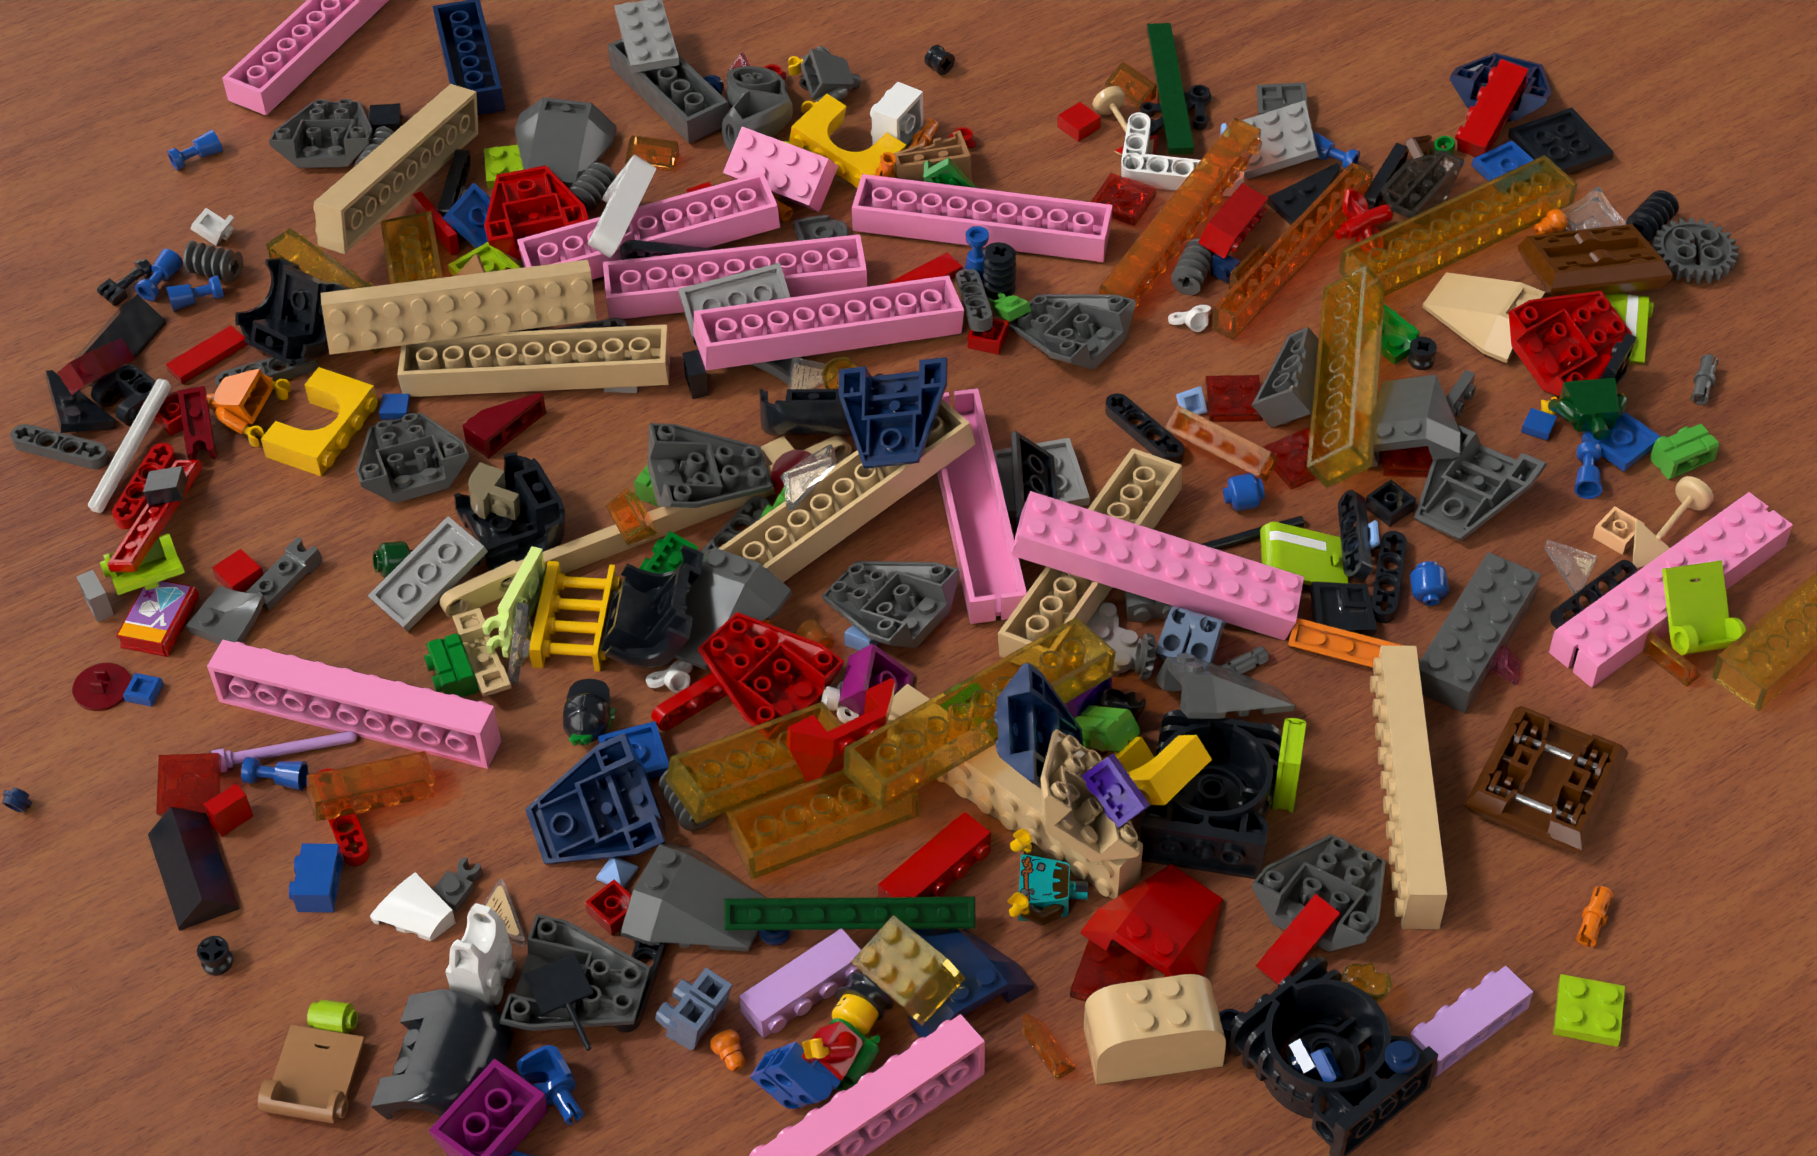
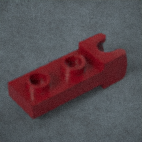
[177,386,217,460]

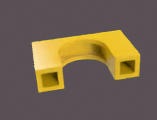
[789,94,906,189]
[261,367,378,477]
[1102,735,1212,805]

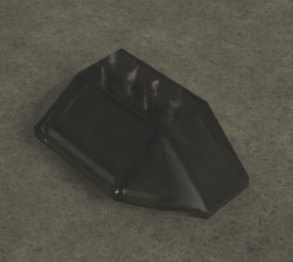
[1380,150,1464,225]

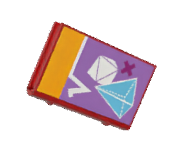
[116,580,199,657]

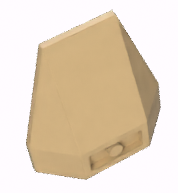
[1422,272,1551,363]
[1041,729,1140,862]

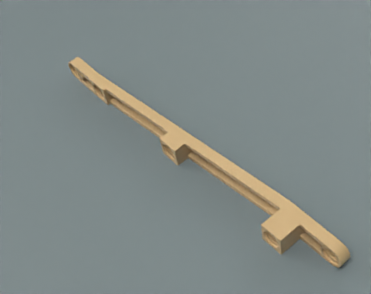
[439,435,852,618]

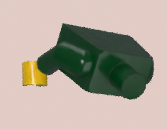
[1541,378,1628,440]

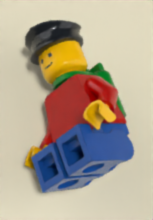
[750,972,894,1109]

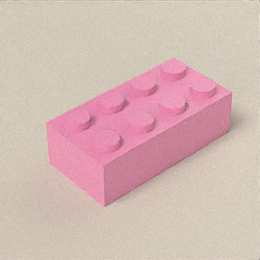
[723,127,838,212]

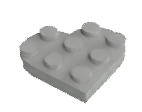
[1058,602,1138,677]

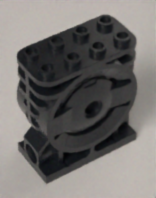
[1140,710,1282,879]
[1229,956,1439,1156]

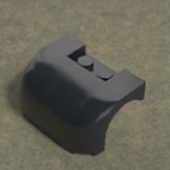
[235,257,350,364]
[759,389,853,436]
[454,452,565,582]
[601,544,704,668]
[370,989,514,1119]

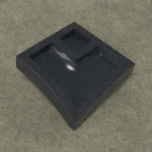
[1599,333,1637,386]
[1309,581,1377,637]

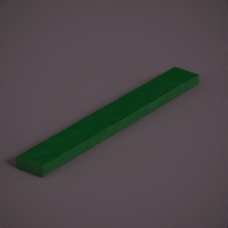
[1146,23,1194,155]
[724,896,976,930]

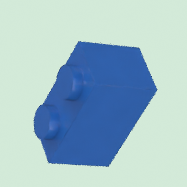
[289,843,344,912]

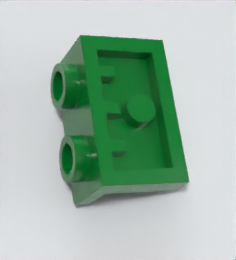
[923,157,978,188]
[1357,303,1420,364]
[639,531,699,573]

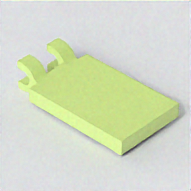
[482,546,546,658]

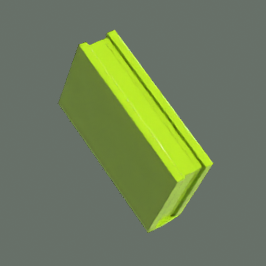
[1272,718,1306,813]

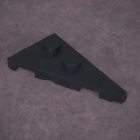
[1267,163,1341,232]
[46,370,114,433]

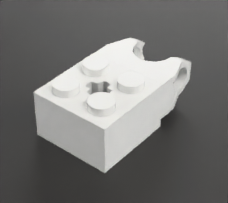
[445,903,516,1007]

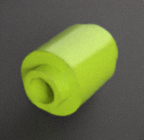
[307,1000,358,1034]

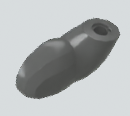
[722,66,793,152]

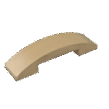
[452,608,512,697]

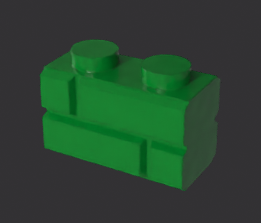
[423,633,479,697]

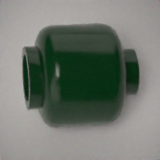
[372,541,413,579]

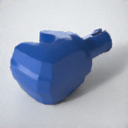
[517,1045,584,1125]

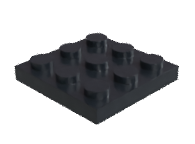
[1508,108,1614,182]

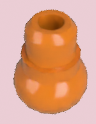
[1534,209,1568,235]
[710,1029,746,1072]

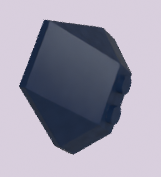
[1449,53,1552,122]
[838,357,948,469]
[994,663,1083,789]
[525,733,666,865]
[886,929,1034,1038]

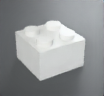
[870,82,923,148]

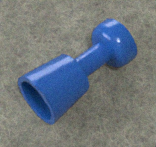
[167,129,223,171]
[1314,132,1360,172]
[965,226,989,280]
[135,249,183,301]
[166,275,224,312]
[1574,441,1602,499]
[241,757,309,791]

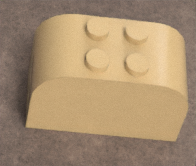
[1084,974,1226,1085]

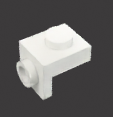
[191,208,234,246]

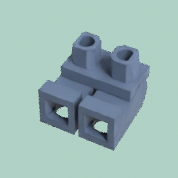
[1155,606,1226,664]
[655,968,732,1050]

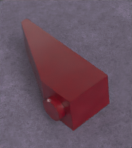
[57,338,136,395]
[462,392,546,459]

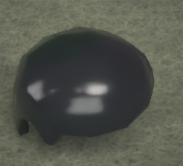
[1099,688,1146,721]

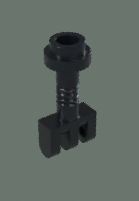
[97,258,152,306]

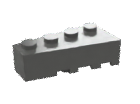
[1252,327,1327,428]

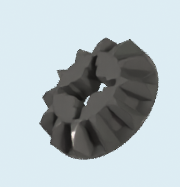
[1134,633,1156,680]

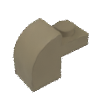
[468,463,520,520]

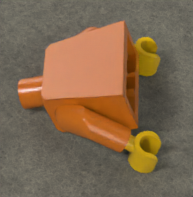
[207,369,291,447]

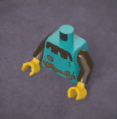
[1007,828,1088,926]

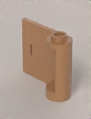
[258,1025,365,1124]

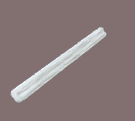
[88,378,171,513]

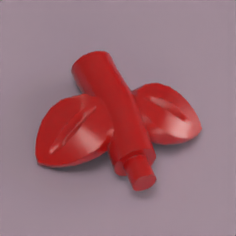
[1334,188,1393,257]

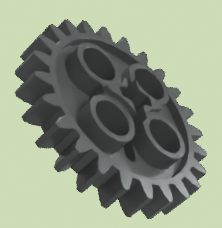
[1652,217,1739,284]

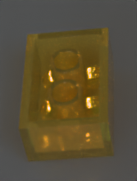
[851,915,965,1026]

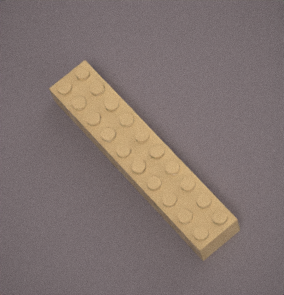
[313,84,478,254]
[321,260,596,355]
[397,324,671,397]
[718,399,976,583]
[998,448,1182,676]
[1370,646,1447,929]
[885,684,1143,899]

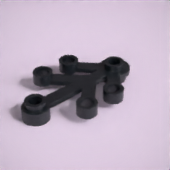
[1140,85,1212,136]

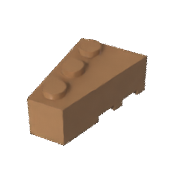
[894,130,972,182]

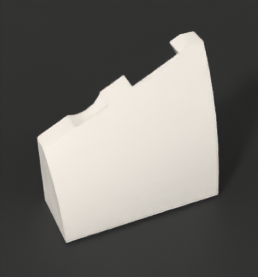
[370,872,456,941]

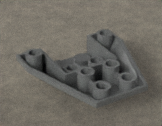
[515,97,617,187]
[269,99,373,168]
[1009,294,1136,370]
[356,413,469,503]
[647,423,772,508]
[821,561,960,648]
[1252,834,1386,952]
[500,914,650,1031]

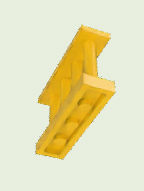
[529,561,622,672]

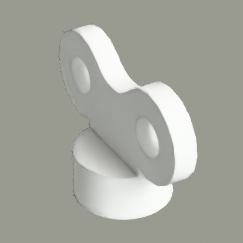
[1168,305,1211,332]
[646,660,693,693]
[821,681,859,723]

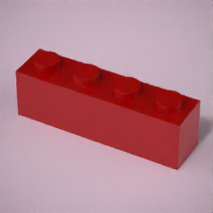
[1455,59,1528,157]
[1198,183,1268,259]
[878,811,991,897]

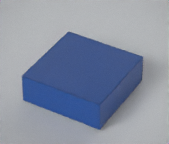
[379,394,411,420]
[1521,408,1557,440]
[123,673,164,707]
[1310,1047,1342,1082]

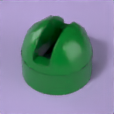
[1434,136,1455,158]

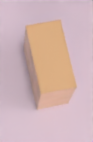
[1593,506,1645,555]

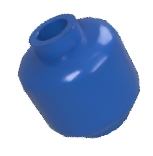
[1223,473,1265,512]
[1410,561,1449,606]

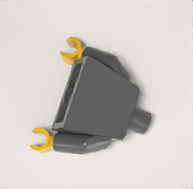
[788,49,861,113]

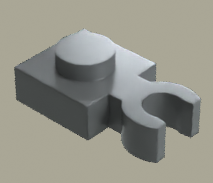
[433,857,482,912]

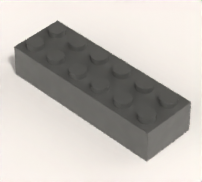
[608,38,729,144]
[1419,552,1541,713]

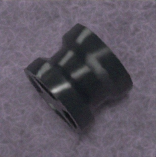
[924,45,955,75]
[1408,337,1437,370]
[197,936,233,976]

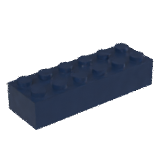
[432,0,505,115]

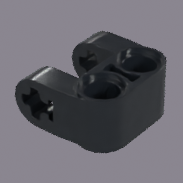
[91,364,156,426]

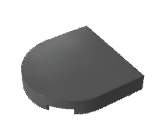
[792,215,849,241]

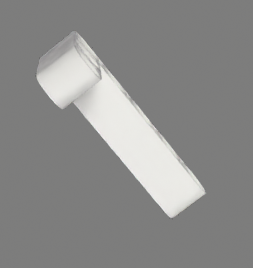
[1121,112,1244,196]
[587,154,656,258]

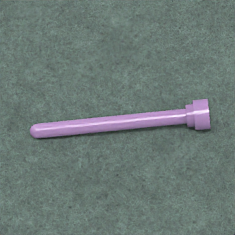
[212,731,357,774]

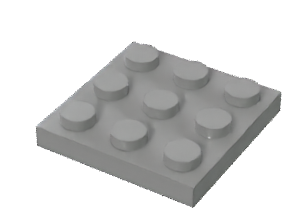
[1234,100,1319,180]
[993,438,1090,519]

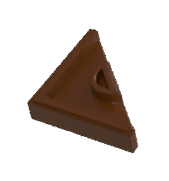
[1405,135,1435,183]

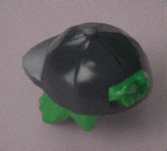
[562,679,616,746]

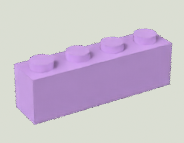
[739,928,865,1039]
[1411,966,1533,1077]

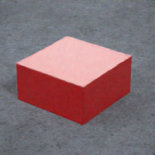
[1057,102,1101,142]
[967,317,1009,355]
[154,391,183,436]
[212,548,263,592]
[204,784,254,837]
[585,879,631,936]

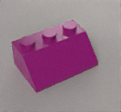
[429,1059,547,1156]

